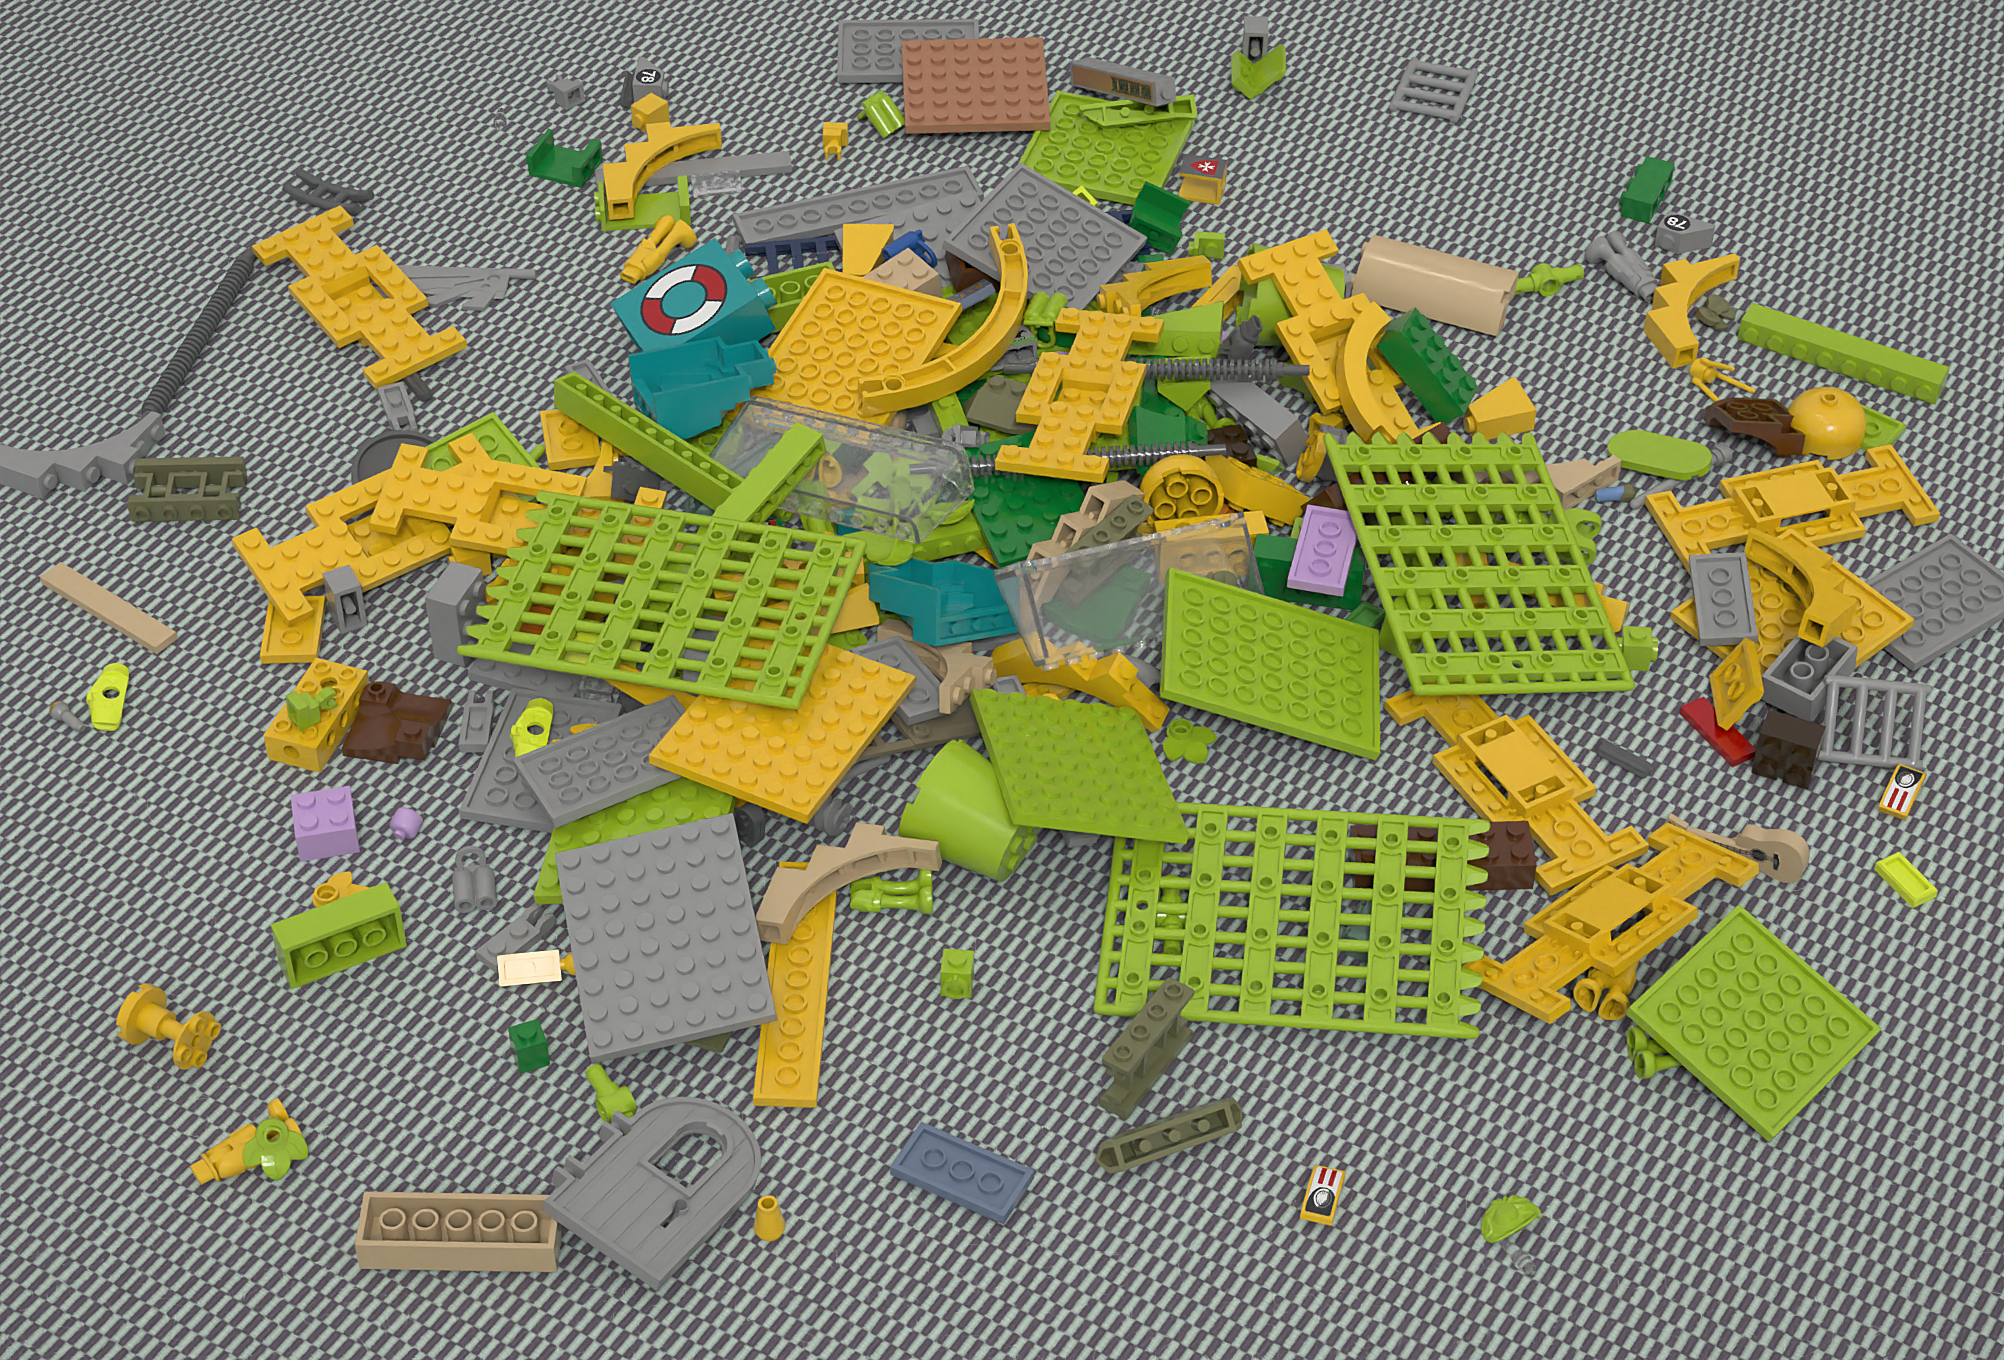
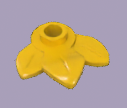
[312,871,369,908]

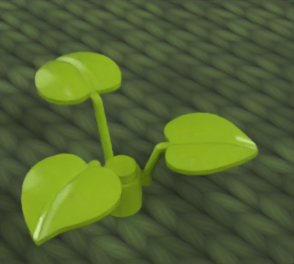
[857,477,975,566]

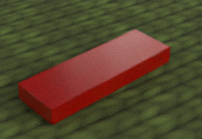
[1679,696,1756,767]

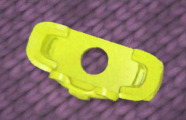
[86,663,129,731]
[510,698,553,758]

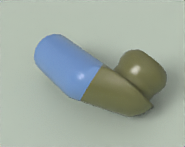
[1596,484,1636,503]

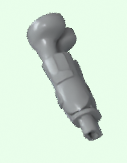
[1584,231,1658,301]

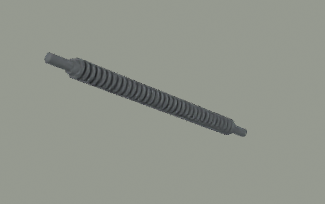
[137,243,257,423]
[1003,358,1310,381]
[910,441,1226,480]

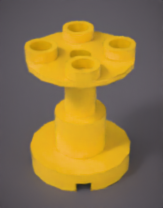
[116,983,221,1070]

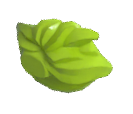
[1481,1195,1542,1243]

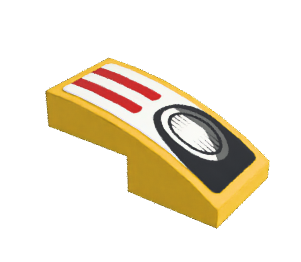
[1878,764,1927,821]
[1300,1165,1346,1226]

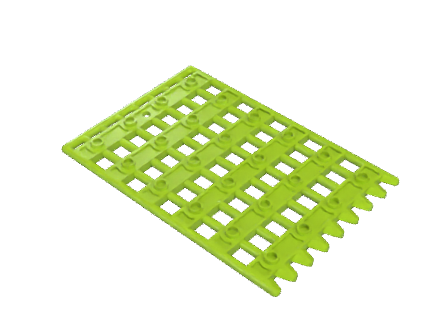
[1323,432,1635,696]
[456,490,867,710]
[1093,802,1490,1039]

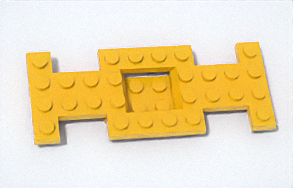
[252,205,467,391]
[1237,229,1441,444]
[995,308,1164,483]
[232,433,520,627]
[369,443,667,578]
[1645,444,1940,575]
[1384,681,1649,896]
[1462,822,1759,1024]

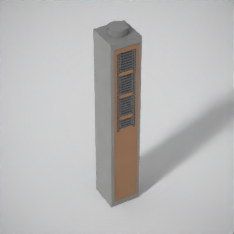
[1069,57,1176,106]

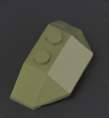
[962,375,1038,434]

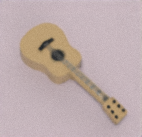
[1667,813,1810,883]

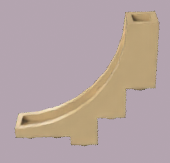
[877,619,997,714]

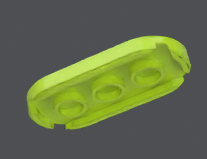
[1608,430,1712,481]

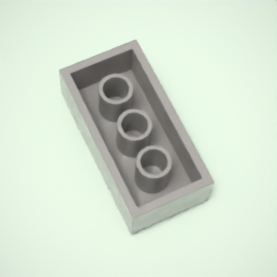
[1208,363,1308,467]

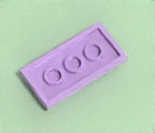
[1287,505,1362,597]

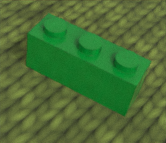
[1619,156,1675,224]

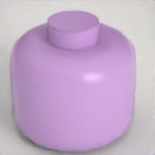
[389,807,423,840]

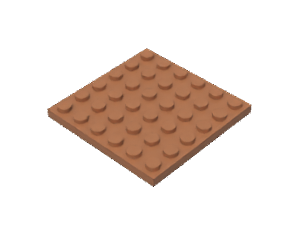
[902,37,1050,134]

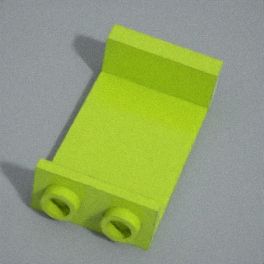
[594,175,691,231]

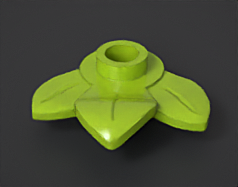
[1163,718,1218,764]
[242,1118,308,1181]

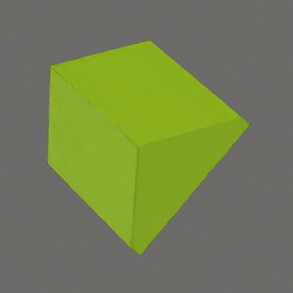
[1157,355,1212,412]

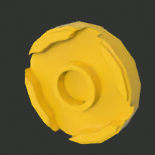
[1296,430,1327,483]

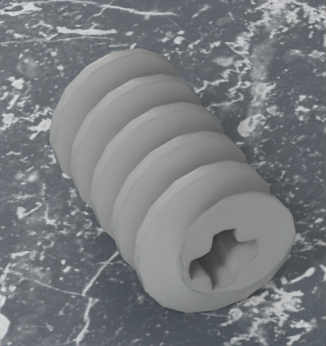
[807,795,852,837]

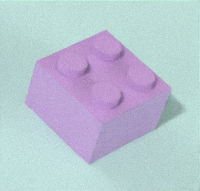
[290,786,360,862]

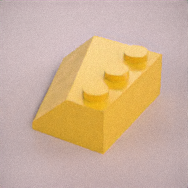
[1205,455,1309,527]

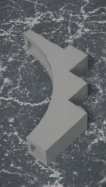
[0,411,165,499]

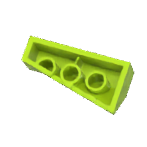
[1127,301,1224,358]

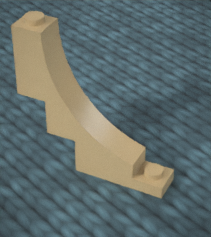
[1448,455,1621,511]
[1020,480,1144,630]

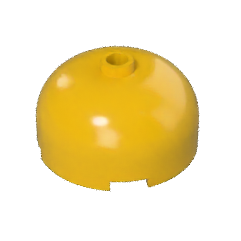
[1788,387,1867,460]
[1140,454,1224,529]

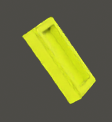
[1874,852,1938,908]

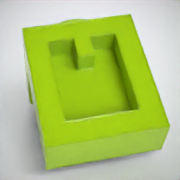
[1188,231,1225,259]

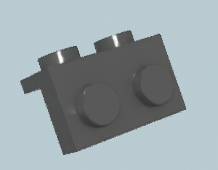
[603,461,660,503]

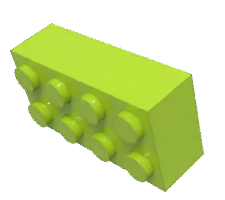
[747,261,836,334]
[270,882,407,990]

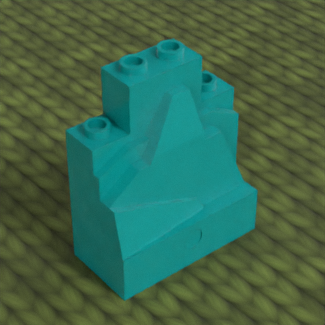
[628,336,776,439]
[869,557,1022,646]

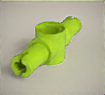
[1515,263,1584,297]
[1157,874,1187,955]
[585,1064,637,1136]

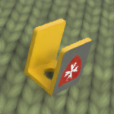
[1178,154,1227,205]

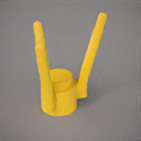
[1689,357,1755,402]

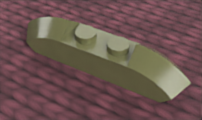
[1095,1097,1242,1174]

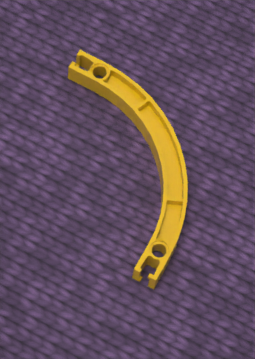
[858,223,1028,416]

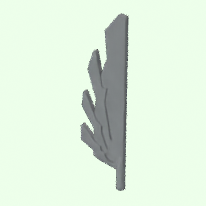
[369,265,537,311]

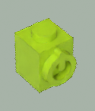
[1616,626,1658,671]
[940,949,974,999]

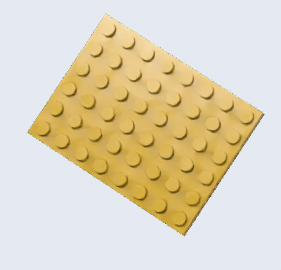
[726,268,963,453]
[649,620,916,824]

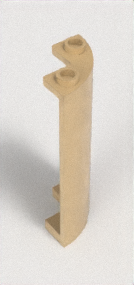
[1351,235,1519,336]

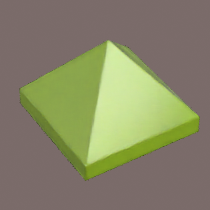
[1255,454,1285,475]

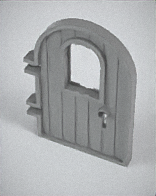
[542,1097,761,1291]

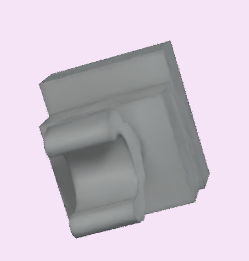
[546,75,585,110]

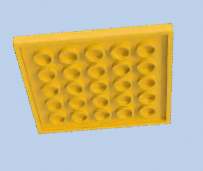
[1671,528,1914,677]

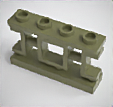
[127,456,248,522]
[1053,494,1154,611]
[1099,977,1194,1120]

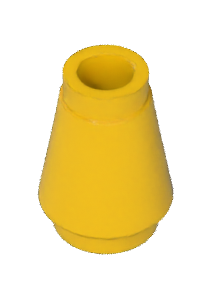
[753,1195,786,1241]

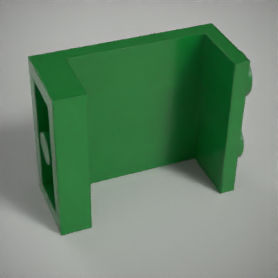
[526,128,603,188]
[1128,181,1190,255]

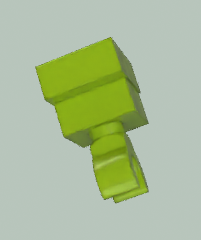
[285,686,338,731]

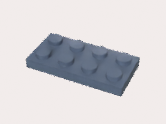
[890,1122,1034,1224]

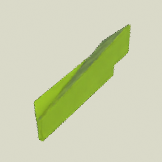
[1078,94,1198,129]

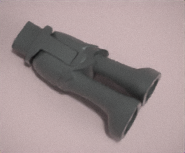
[1204,315,1263,398]

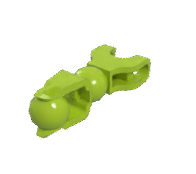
[1464,508,1602,565]

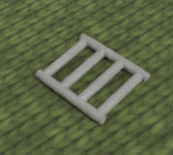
[1389,57,1478,123]
[1818,675,1932,771]

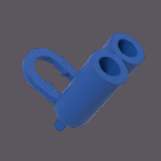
[882,229,938,268]

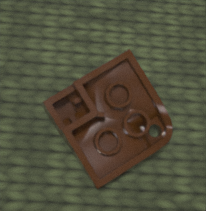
[1703,398,1806,458]
[342,681,452,764]

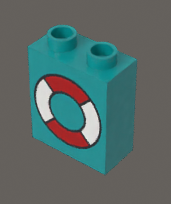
[610,238,777,352]

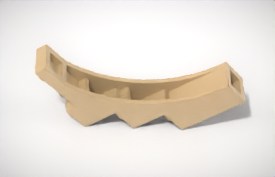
[756,822,942,944]

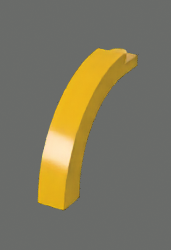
[1336,301,1401,444]

